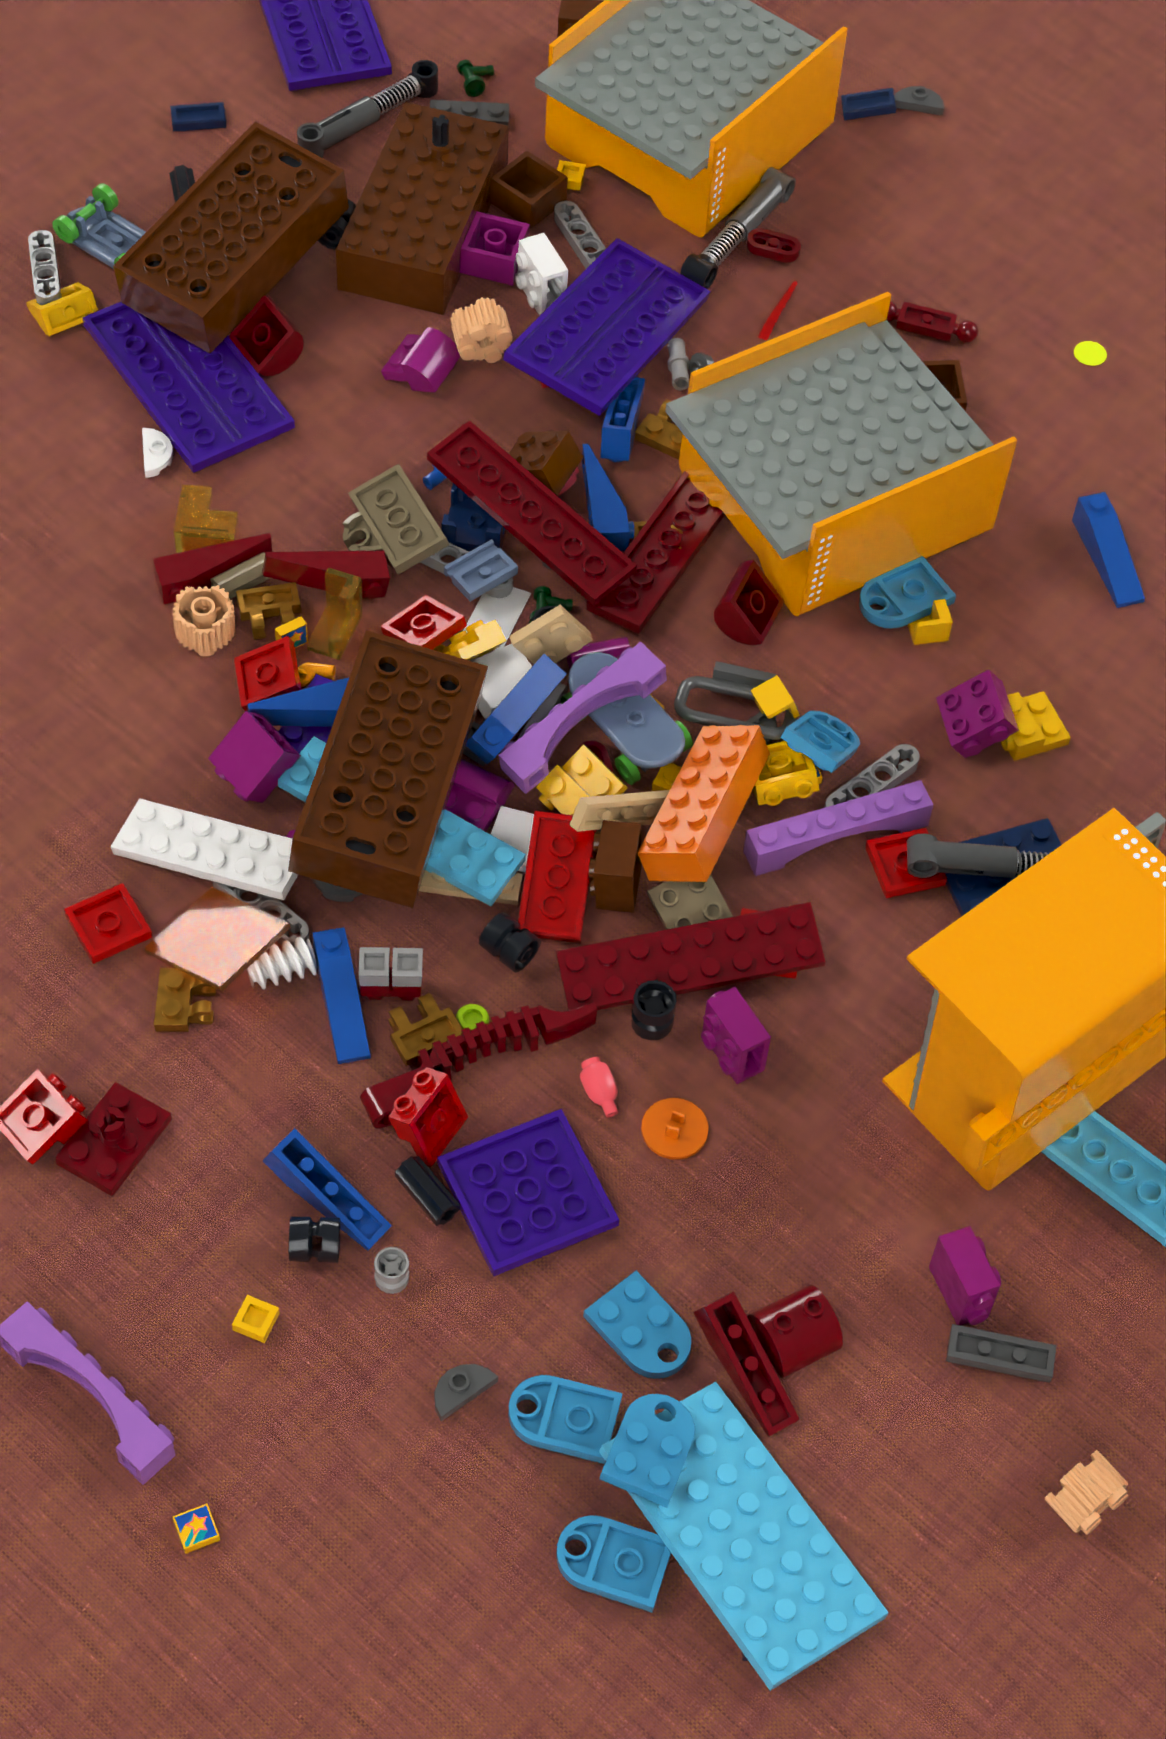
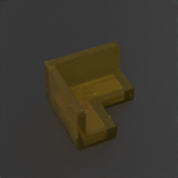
[174,484,238,553]
[307,568,363,660]

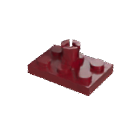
[55,1082,172,1197]

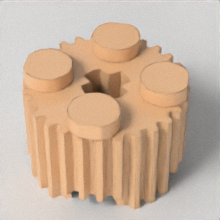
[450,297,513,363]
[172,585,236,656]
[1045,1450,1129,1535]

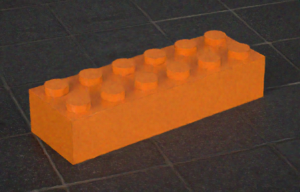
[637,725,770,882]

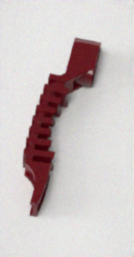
[360,1002,597,1129]

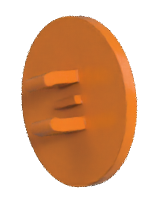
[641,1098,709,1160]

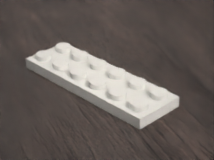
[111,798,298,900]

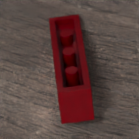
[153,533,272,604]
[262,550,390,599]
[693,1292,800,1436]

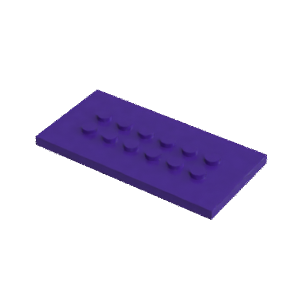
[259,0,392,91]
[502,238,711,416]
[82,301,295,473]

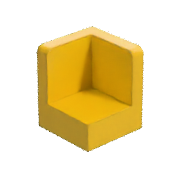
[908,599,953,645]
[751,675,800,719]

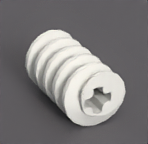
[244,937,317,990]

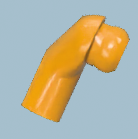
[298,662,336,687]

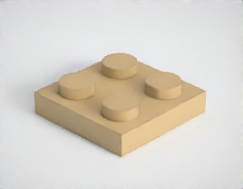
[509,605,593,664]

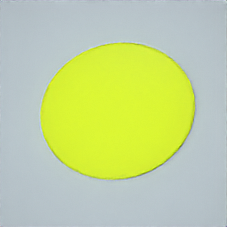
[1074,341,1107,366]

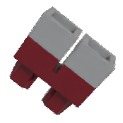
[359,947,423,1001]

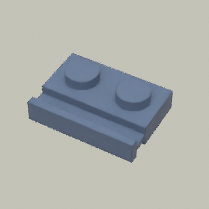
[444,539,518,601]

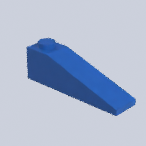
[600,377,645,462]
[581,444,634,551]
[1072,492,1145,608]
[466,654,567,764]
[248,677,349,727]
[312,927,371,1064]
[263,1128,392,1251]

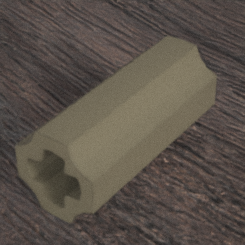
[210,552,270,599]

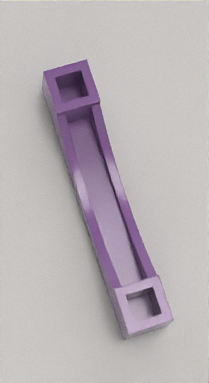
[498,642,667,794]
[743,780,934,876]
[0,1301,175,1485]

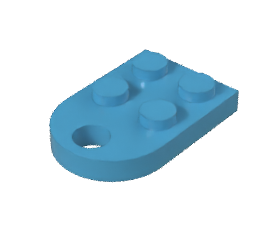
[859,556,956,628]
[780,710,860,773]
[583,1270,692,1379]
[508,1375,623,1464]
[599,1394,695,1508]
[556,1515,671,1613]

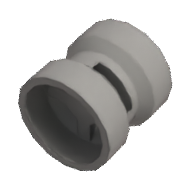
[374,1247,409,1294]

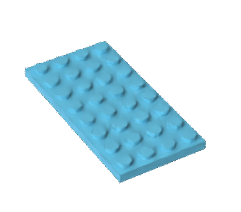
[599,1382,889,1691]

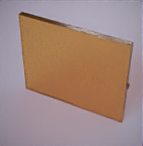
[144,887,291,991]

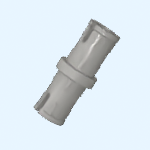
[667,338,690,390]

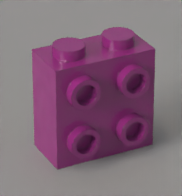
[936,669,1019,759]
[208,711,301,803]
[701,987,771,1084]
[929,1226,1001,1326]

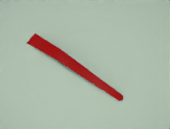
[757,281,798,341]

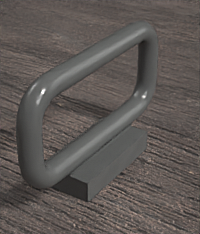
[674,661,798,740]

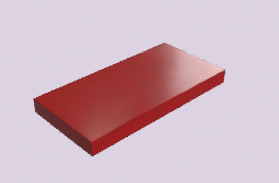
[518,811,597,943]

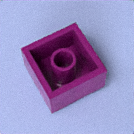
[460,211,530,286]

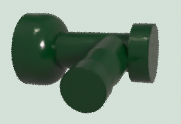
[457,59,494,97]
[529,586,573,623]

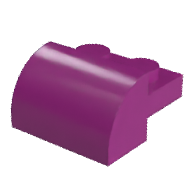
[381,327,460,393]
[445,759,515,832]

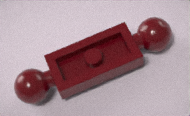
[887,301,979,343]

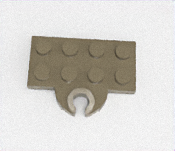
[343,464,450,575]

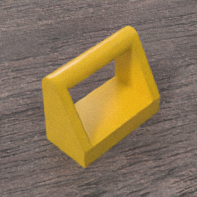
[26,282,98,336]

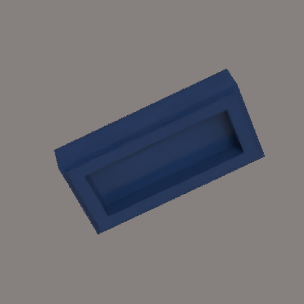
[841,88,896,120]
[170,102,226,132]

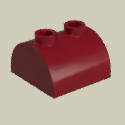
[229,295,304,376]
[714,559,784,645]
[747,1285,843,1378]

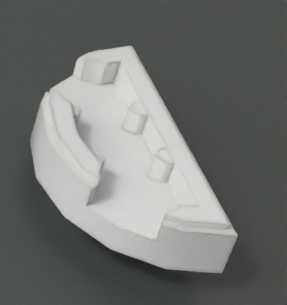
[142,428,173,478]

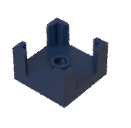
[442,483,506,552]

